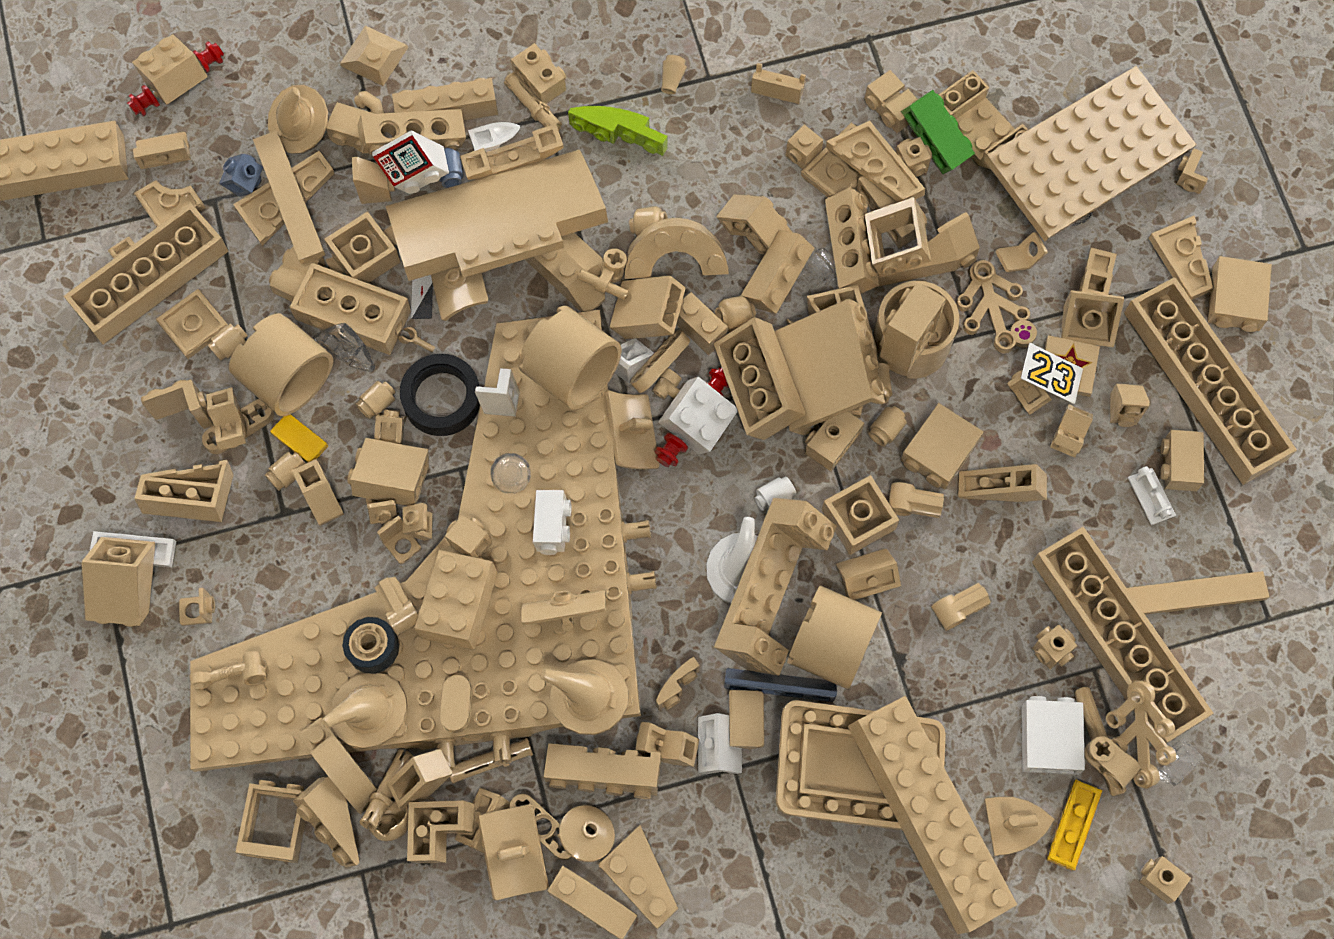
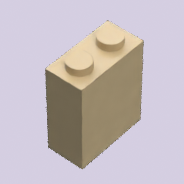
[1208,256,1272,332]
[610,276,686,339]
[900,403,984,490]
[347,438,429,506]

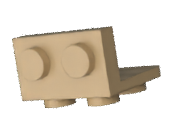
[141,379,214,429]

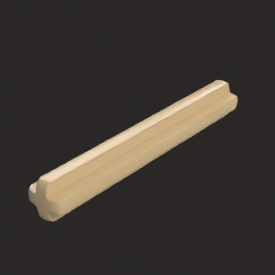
[1074,687,1126,796]

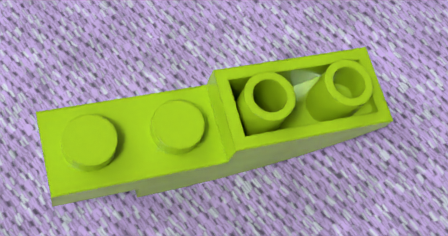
[568,106,668,156]

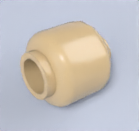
[629,206,668,236]
[715,296,756,332]

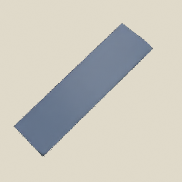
[724,668,837,702]

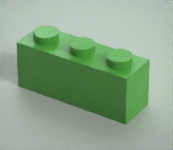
[901,90,975,174]

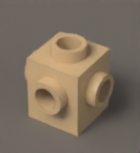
[896,137,932,177]
[1032,625,1077,670]

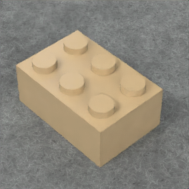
[879,281,946,373]
[414,550,498,650]

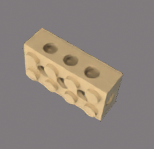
[290,263,411,355]

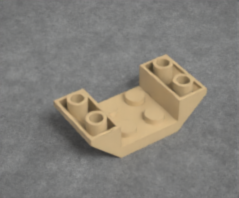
[938,70,1028,169]

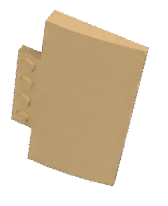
[386,150,608,281]

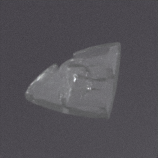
[312,323,375,372]

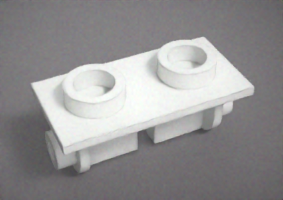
[1128,466,1176,525]

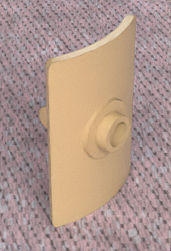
[431,267,488,321]
[605,390,659,469]
[521,590,607,631]
[477,804,549,900]

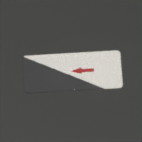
[411,275,433,319]

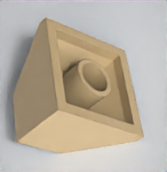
[340,26,408,86]

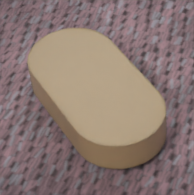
[440,675,472,733]

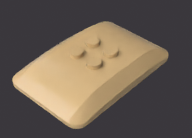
[776,700,946,830]

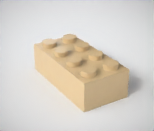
[713,317,806,440]

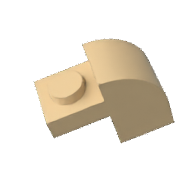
[206,387,247,451]
[1050,404,1093,458]
[635,722,699,767]

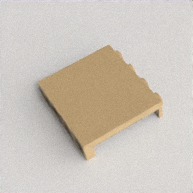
[775,299,885,436]

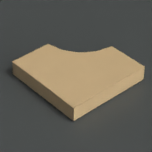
[134,180,205,227]

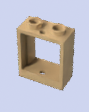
[865,197,931,278]
[236,780,306,864]

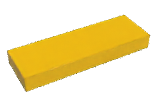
[1046,780,1103,871]

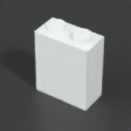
[1022,696,1085,775]

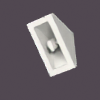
[615,338,654,384]

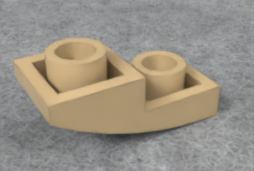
[656,657,700,710]

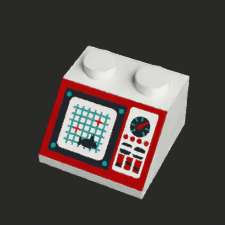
[372,130,449,194]

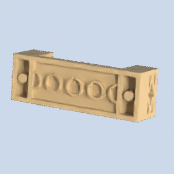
[714,498,837,676]

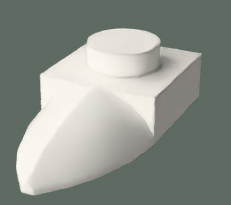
[468,122,520,152]

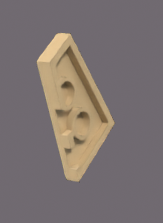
[1148,215,1213,300]

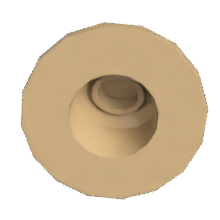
[268,85,328,154]
[541,660,629,735]
[321,673,407,749]

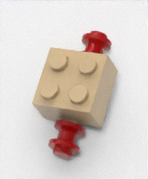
[127,35,224,117]

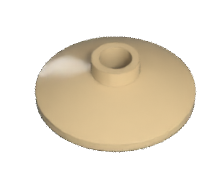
[559,805,615,862]

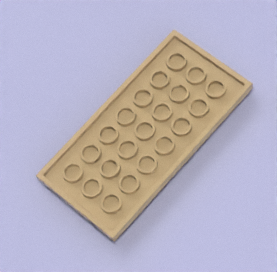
[984,66,1197,242]

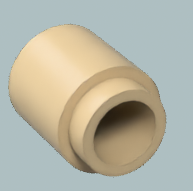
[208,323,248,361]
[355,381,395,420]
[868,406,907,447]
[265,452,306,491]

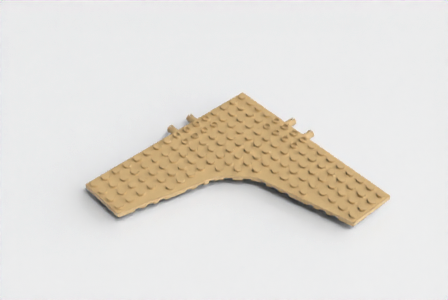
[190,310,657,772]

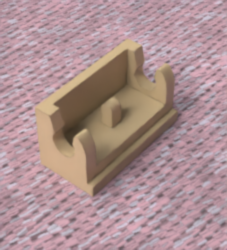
[751,63,806,104]

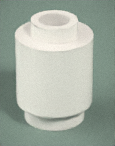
[754,476,796,512]

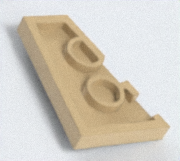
[598,825,678,930]

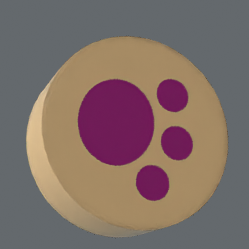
[1010,320,1037,348]

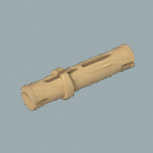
[504,72,562,131]
[450,738,533,784]
[360,749,413,831]

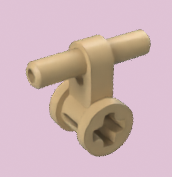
[578,249,628,300]

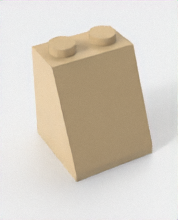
[82,537,155,627]

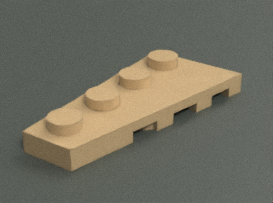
[826,121,925,202]
[233,151,335,246]

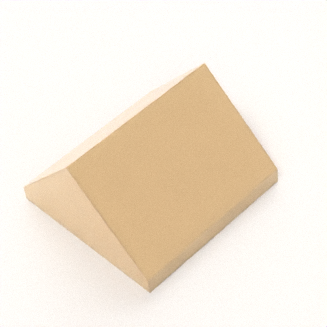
[1061,290,1124,347]

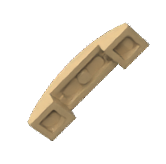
[460,124,564,180]

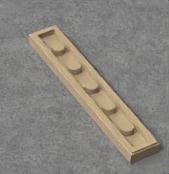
[253,130,325,265]
[1127,571,1269,615]

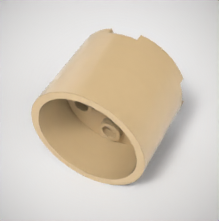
[873,281,959,379]
[519,306,622,410]
[229,313,333,416]
[787,586,882,690]

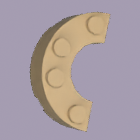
[624,218,729,279]

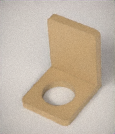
[996,232,1048,272]
[377,516,421,564]
[179,588,215,626]

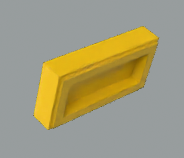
[270,414,328,463]

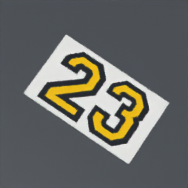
[1021,343,1083,404]

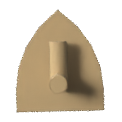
[985,797,1055,856]

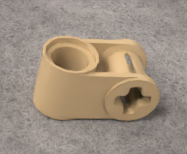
[1084,736,1141,790]

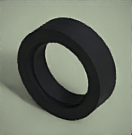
[400,354,480,436]

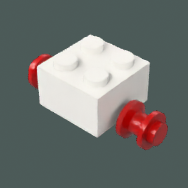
[654,368,738,467]

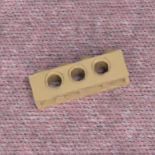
[357,109,466,155]
[825,187,879,294]

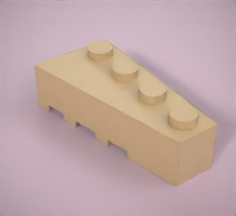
[544,743,661,799]

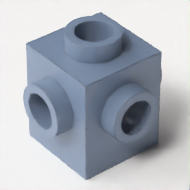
[219,154,263,197]

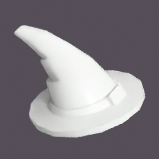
[706,517,758,604]

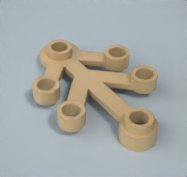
[956,260,1030,353]
[1106,681,1176,789]

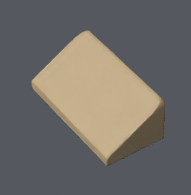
[729,690,764,750]
[454,788,510,853]

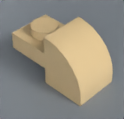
[1079,248,1117,295]

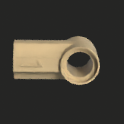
[889,482,944,518]
[375,577,419,635]
[931,583,991,631]

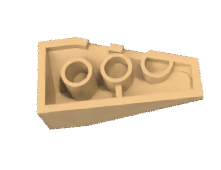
[877,212,980,287]

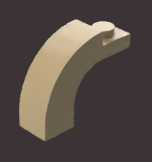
[298,717,377,814]

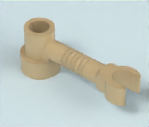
[652,368,682,399]
[189,651,267,690]

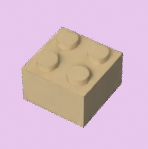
[324,211,401,283]
[822,475,899,555]

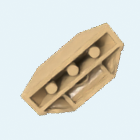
[525,233,605,312]

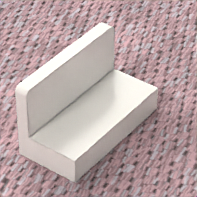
[475,368,520,417]
[698,713,742,774]

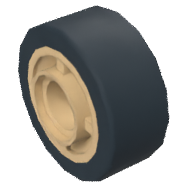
[342,617,400,674]

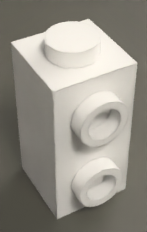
[533,490,571,555]

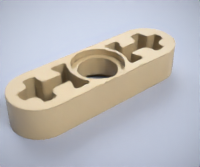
[630,329,690,393]
[202,399,274,454]
[510,794,572,860]

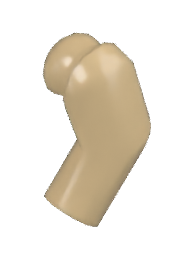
[354,91,384,114]

